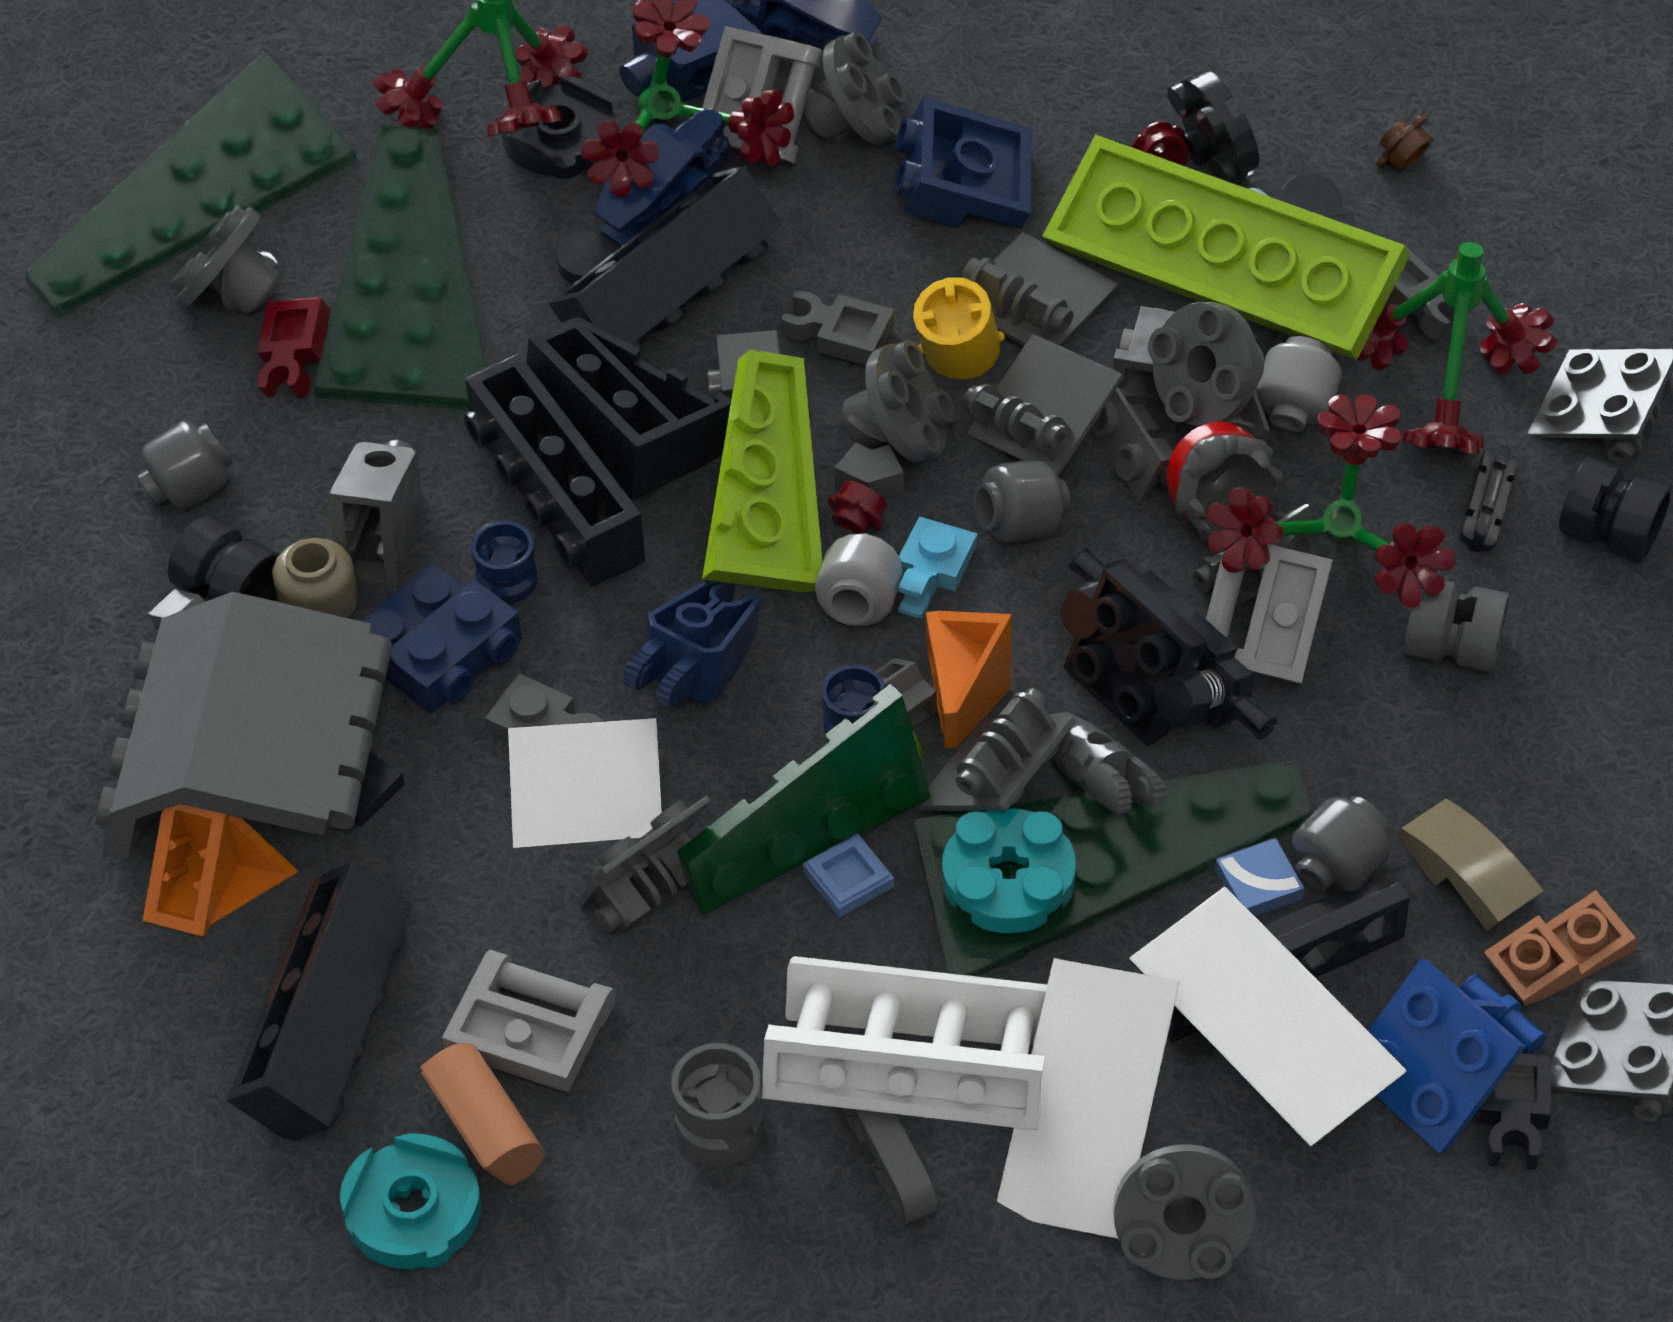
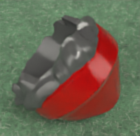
[1167,421,1283,541]

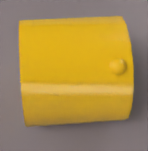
[913,277,1005,379]

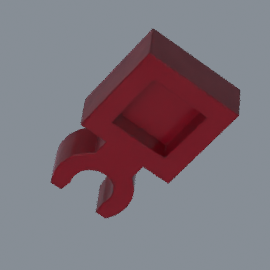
[257,297,331,398]

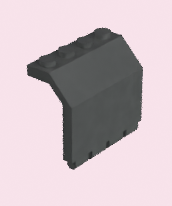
[95,592,393,859]

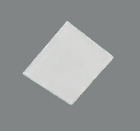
[508,718,662,848]

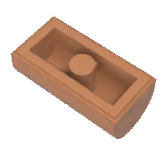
[420,1043,544,1186]

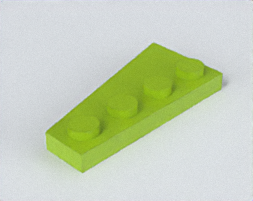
[702,349,823,592]

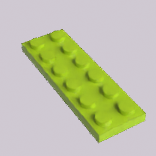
[1042,135,1410,361]

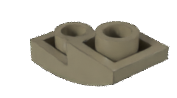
[1396,798,1543,931]

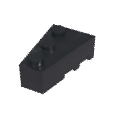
[527,316,732,500]

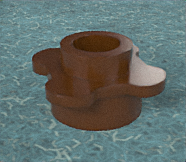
[1376,114,1433,173]

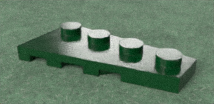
[677,684,931,914]

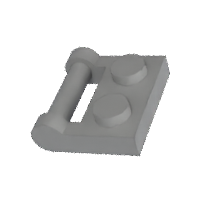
[702,26,824,164]
[1206,545,1333,686]
[442,950,616,1092]

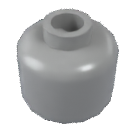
[1256,336,1342,432]
[815,534,903,627]

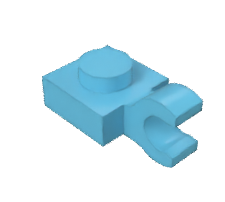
[898,516,978,619]

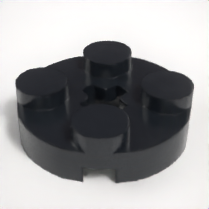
[1167,69,1260,184]
[502,77,616,179]

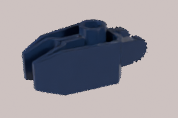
[726,0,882,50]
[595,108,731,247]
[623,580,762,708]

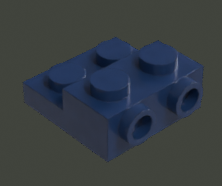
[894,97,1032,228]
[360,562,522,714]

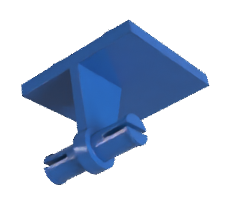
[1368,959,1547,1154]

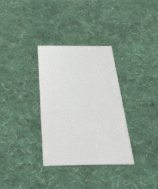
[1129,887,1407,1146]
[997,958,1180,1239]

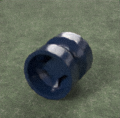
[471,521,538,604]
[821,665,885,734]

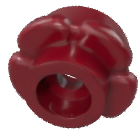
[1132,121,1188,166]
[828,481,887,534]

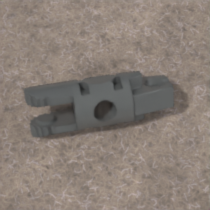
[1049,711,1169,815]

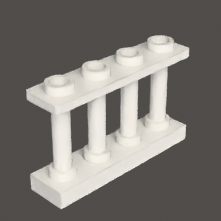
[762,956,1047,1130]

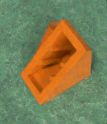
[926,611,1012,748]
[142,804,299,937]

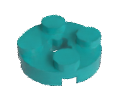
[942,808,1076,933]
[340,1134,482,1269]

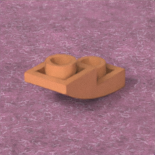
[1484,890,1638,1006]

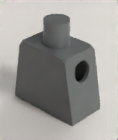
[329,440,422,587]

